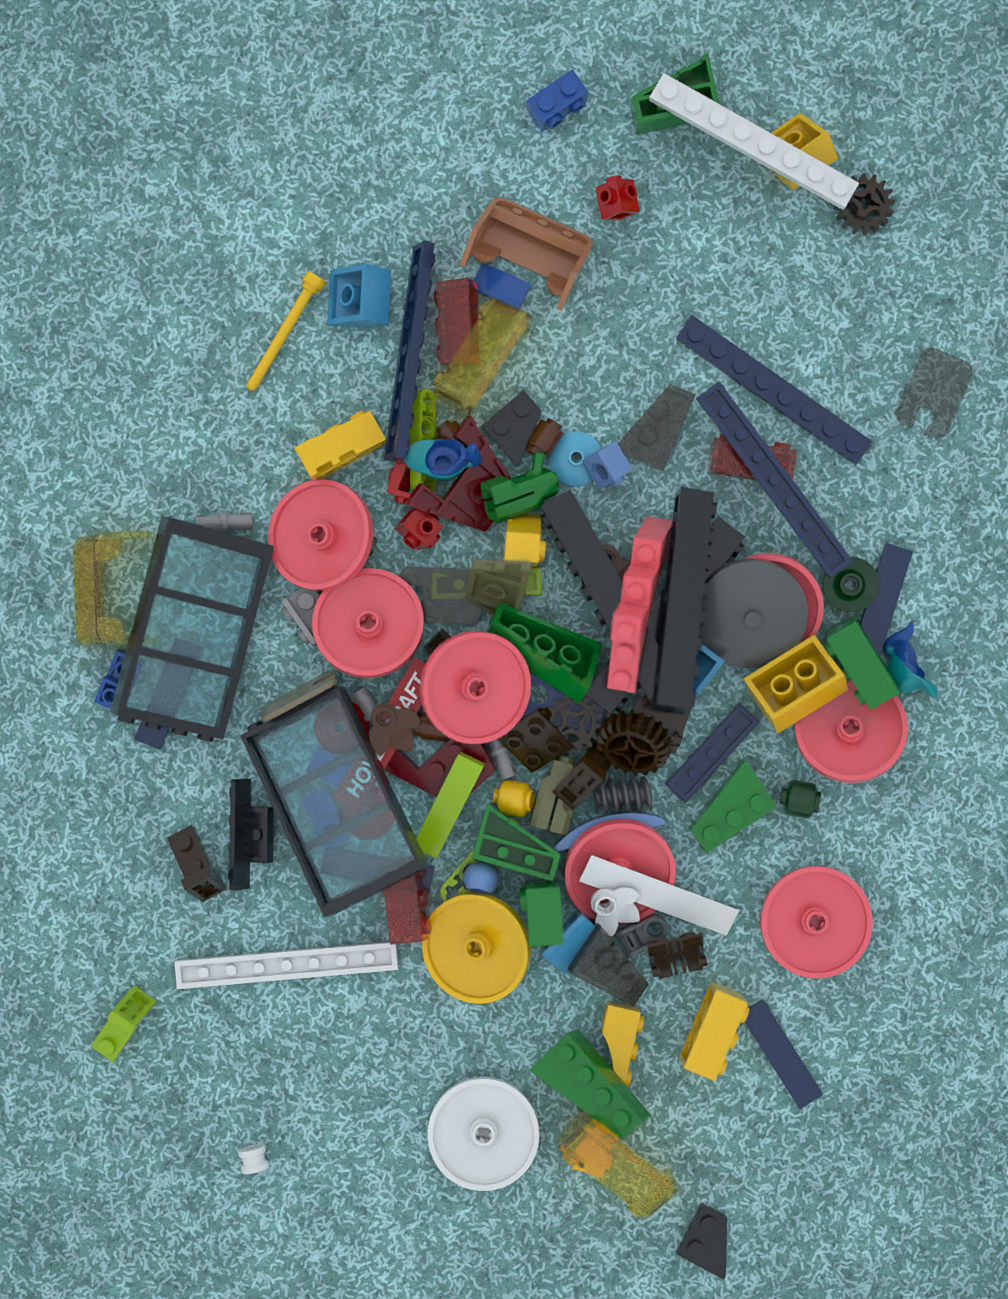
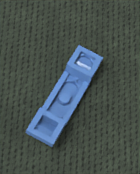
[555,811,665,852]

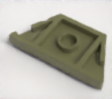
[465,560,532,615]

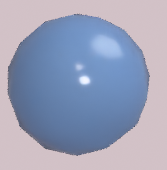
[464,861,498,894]

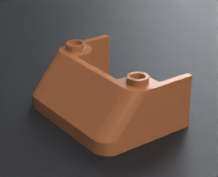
[460,197,593,311]

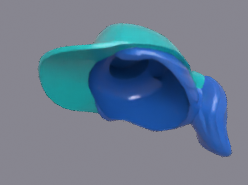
[405,439,482,481]
[883,622,938,699]

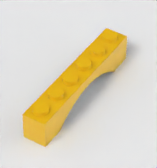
[570,1001,644,1177]

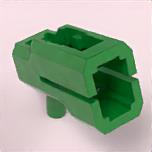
[481,452,559,523]

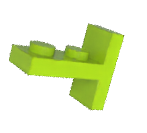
[90,985,157,1062]

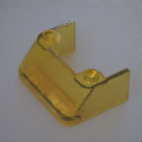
[432,298,532,418]
[73,531,160,646]
[558,1109,679,1219]

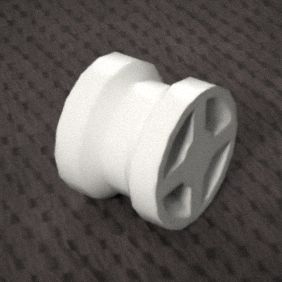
[238,1144,269,1174]

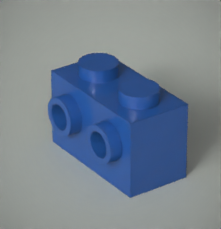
[526,69,588,132]

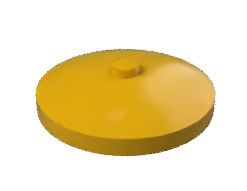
[422,892,531,1004]

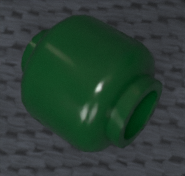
[779,780,821,819]

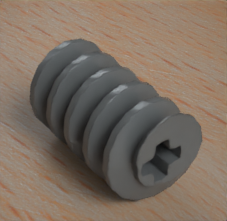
[594,776,652,814]

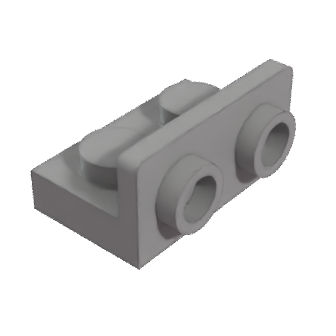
[281,588,320,647]

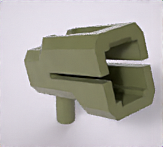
[529,755,576,835]

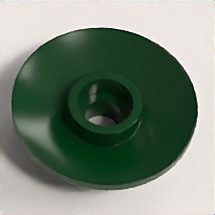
[823,557,879,612]

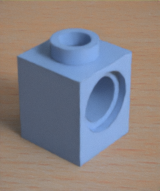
[583,440,633,489]

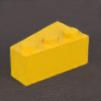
[294,410,386,480]
[504,513,546,568]

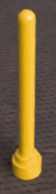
[247,271,326,391]

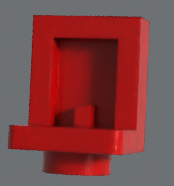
[386,461,411,506]

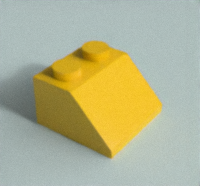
[771,113,838,190]

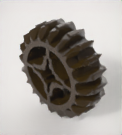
[596,709,672,776]

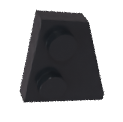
[482,390,541,467]
[676,1203,727,1280]

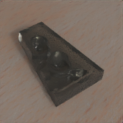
[617,384,696,472]
[567,923,649,1007]

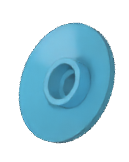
[549,431,601,486]

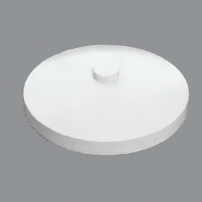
[428,1076,539,1191]

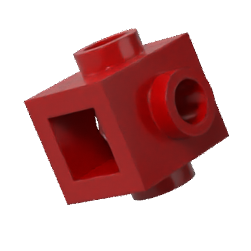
[595,175,640,220]
[394,508,444,551]

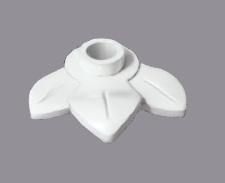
[591,887,640,936]

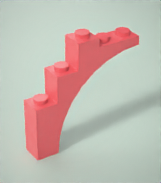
[607,516,672,693]

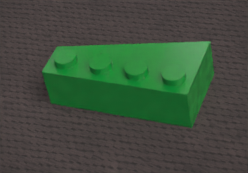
[486,602,602,703]
[529,1030,652,1139]

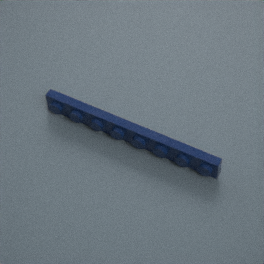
[384,240,435,462]
[676,315,873,465]
[696,381,853,578]

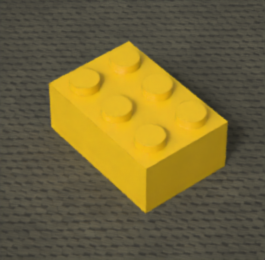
[743,635,849,734]
[679,981,749,1081]

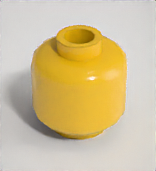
[493,780,535,818]

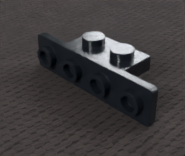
[228,778,274,891]

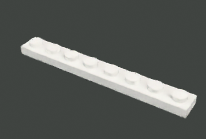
[649,73,859,210]
[174,941,398,989]

